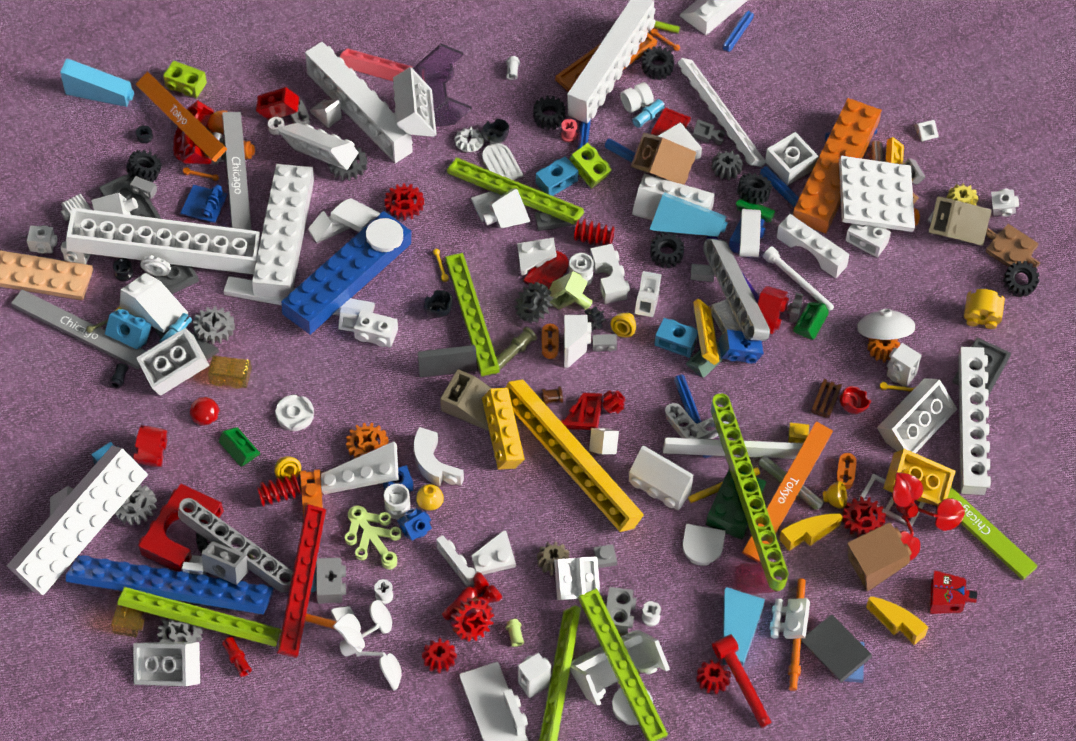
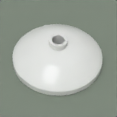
[857,309,915,340]

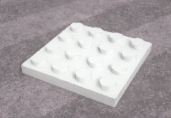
[839,156,915,232]

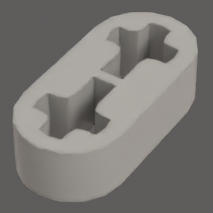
[290,99,310,125]

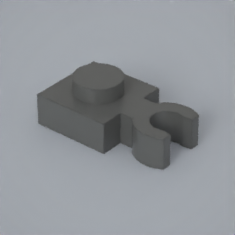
[692,119,726,145]
[787,292,803,324]

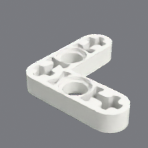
[665,403,736,439]

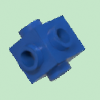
[397,508,432,541]

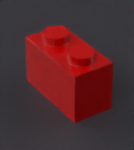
[256,87,299,120]

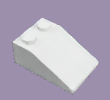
[120,273,188,333]
[133,642,200,686]

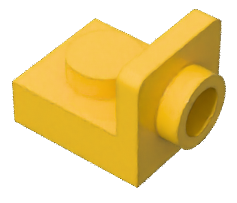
[788,423,809,443]

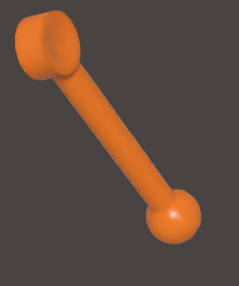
[651,28,680,51]
[183,167,219,181]

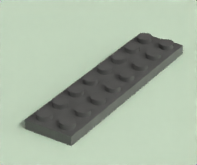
[99,173,199,294]

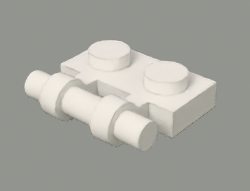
[769,598,810,639]

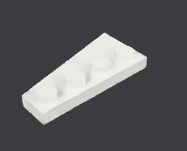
[321,442,398,495]

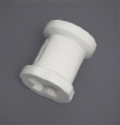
[374,579,393,604]
[642,601,661,626]

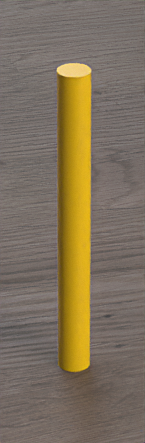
[688,467,760,504]

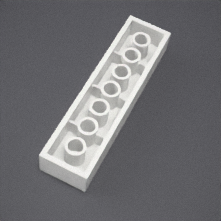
[568,0,655,124]
[305,42,413,163]
[252,164,314,298]
[7,446,148,595]

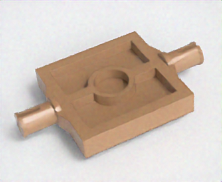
[986,224,1040,268]

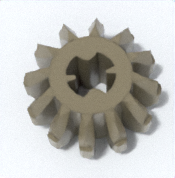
[537,541,571,576]

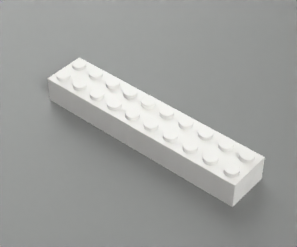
[66,208,260,274]

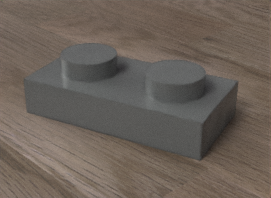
[535,211,574,231]

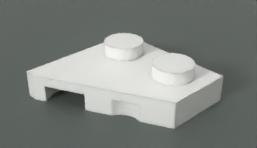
[517,238,557,276]
[472,531,516,575]

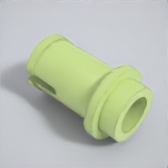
[506,619,524,647]

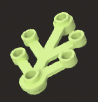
[345,506,401,569]

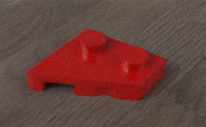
[561,393,603,430]

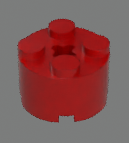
[133,425,168,467]

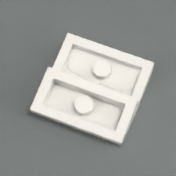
[331,198,380,232]
[554,557,600,600]

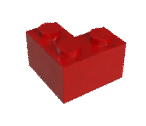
[758,286,790,334]

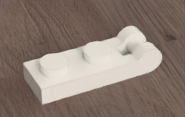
[436,535,476,587]

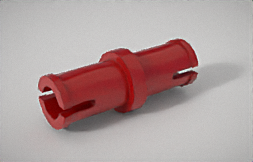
[222,637,252,677]

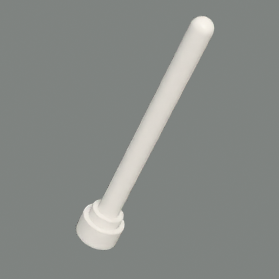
[763,247,834,311]

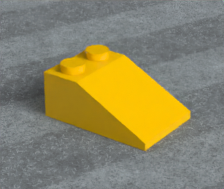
[883,449,955,506]

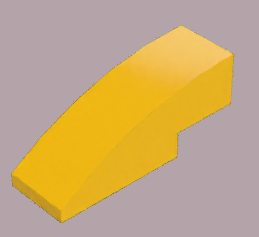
[779,513,842,551]
[866,596,928,645]

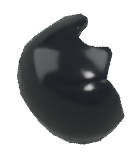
[481,118,509,144]
[423,290,453,318]

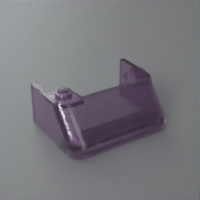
[413,43,472,127]

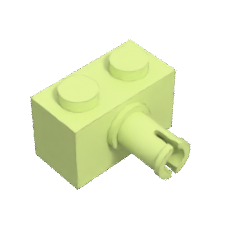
[549,271,592,310]

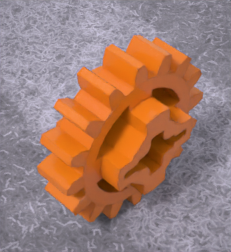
[346,423,389,459]

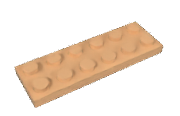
[0,250,93,300]

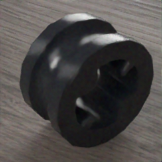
[136,125,153,144]

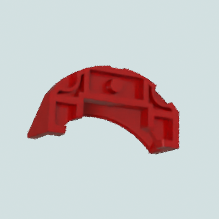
[173,100,214,164]

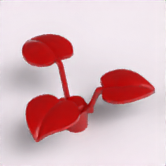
[892,472,965,561]

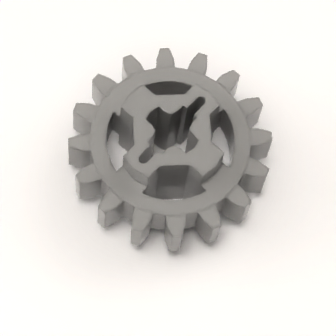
[193,306,235,345]
[115,484,157,525]
[157,618,203,642]

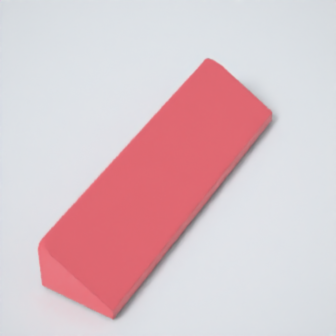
[340,48,412,81]

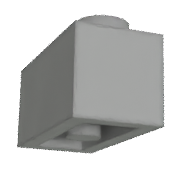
[902,158,926,185]
[130,176,157,199]
[690,264,715,282]
[592,334,617,352]

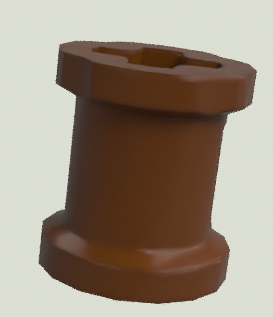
[541,386,563,405]

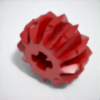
[422,638,457,674]
[696,659,731,695]

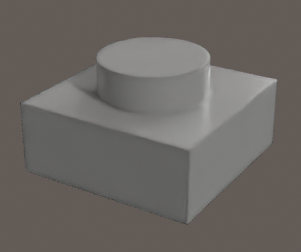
[593,544,617,568]

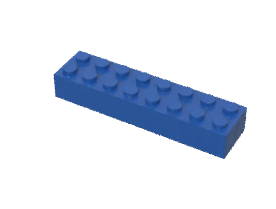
[281,211,411,335]

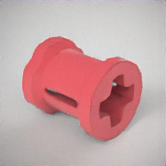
[561,119,577,143]

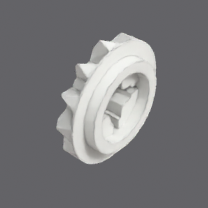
[455,127,484,152]
[140,255,171,276]

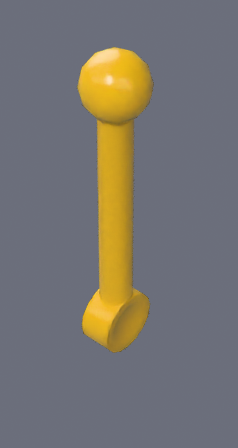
[433,249,449,282]
[880,382,915,392]

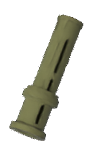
[494,327,537,375]

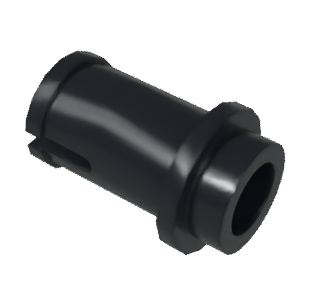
[109,363,129,389]

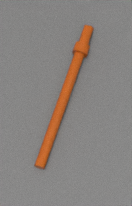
[788,578,806,691]

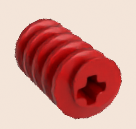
[574,219,615,246]
[257,473,300,507]

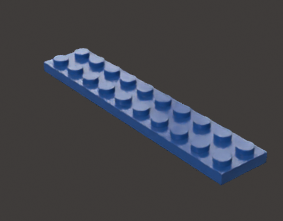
[66,555,274,614]

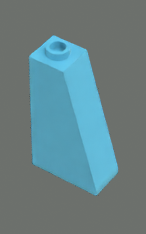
[60,59,134,107]
[650,193,728,236]
[722,587,765,669]

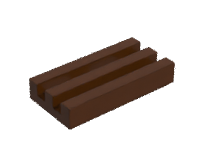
[811,379,842,419]

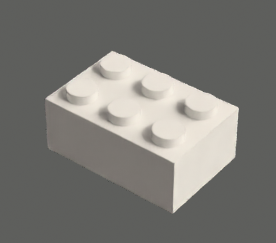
[137,328,210,396]

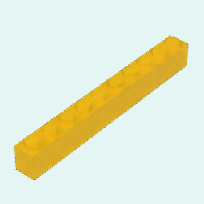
[505,380,644,532]

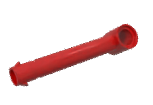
[712,634,772,728]

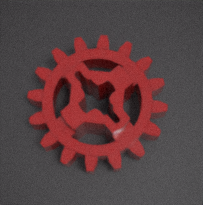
[384,183,424,221]
[842,496,886,538]
[450,597,494,642]

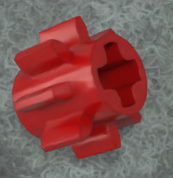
[602,390,626,414]

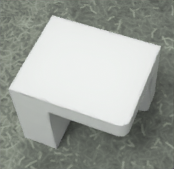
[589,428,619,455]
[182,550,206,575]

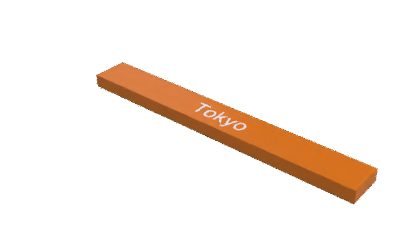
[135,71,227,162]
[742,421,833,563]

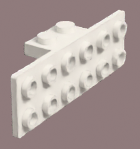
[460,662,528,741]

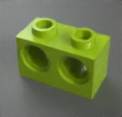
[163,60,207,98]
[569,143,611,189]

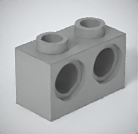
[606,587,637,635]

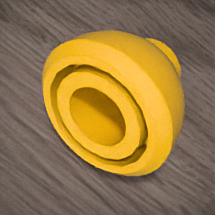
[610,313,636,338]
[274,456,301,482]
[823,481,847,508]
[416,484,444,511]

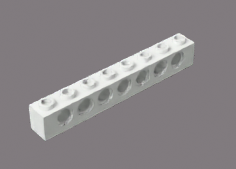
[958,347,991,495]

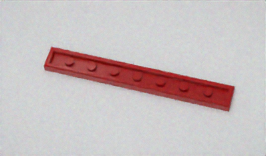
[277,504,326,658]

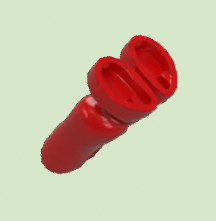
[442,571,502,621]

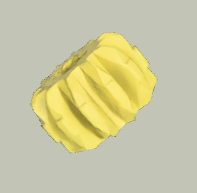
[947,183,978,205]

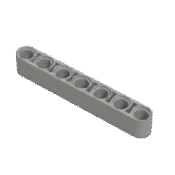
[703,239,770,341]
[178,498,293,593]

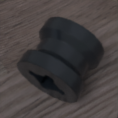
[113,258,134,282]

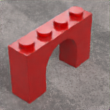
[138,484,224,572]

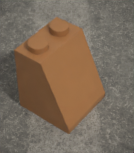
[631,132,697,185]
[847,522,912,591]

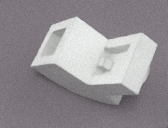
[635,271,662,317]

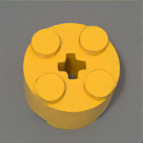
[964,289,1005,329]

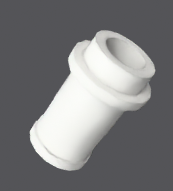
[506,56,520,80]

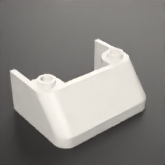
[570,630,670,706]

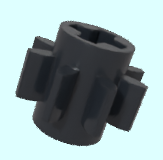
[584,307,606,331]

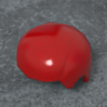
[840,386,871,415]
[190,397,220,426]

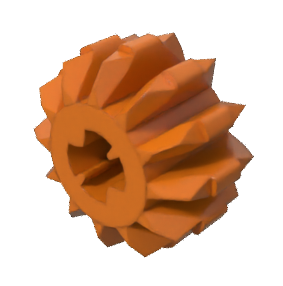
[867,338,900,363]

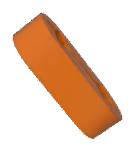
[542,323,559,359]
[836,453,857,490]

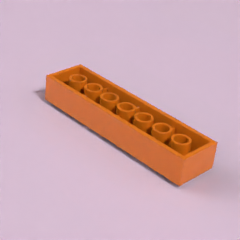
[793,98,882,234]

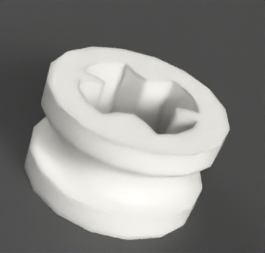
[268,117,284,135]

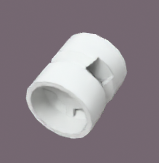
[620,82,654,113]
[569,253,594,286]
[384,484,411,519]

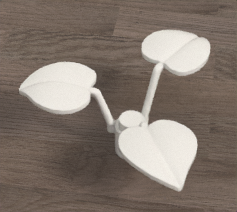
[333,600,401,691]

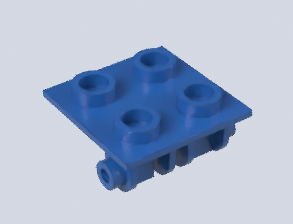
[180,185,228,223]

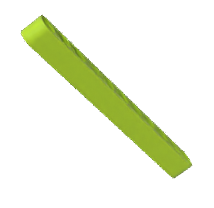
[710,393,788,591]

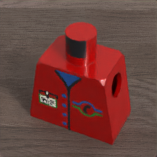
[930,571,977,614]

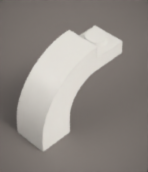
[414,427,464,487]

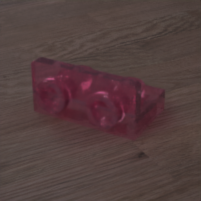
[734,562,778,595]

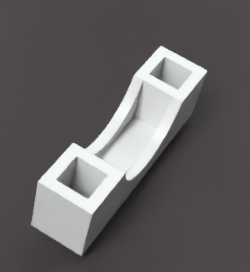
[777,214,849,278]

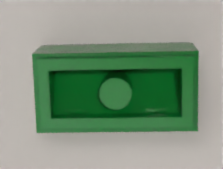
[736,198,775,223]
[793,302,829,340]
[219,427,260,467]

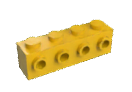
[482,388,525,470]

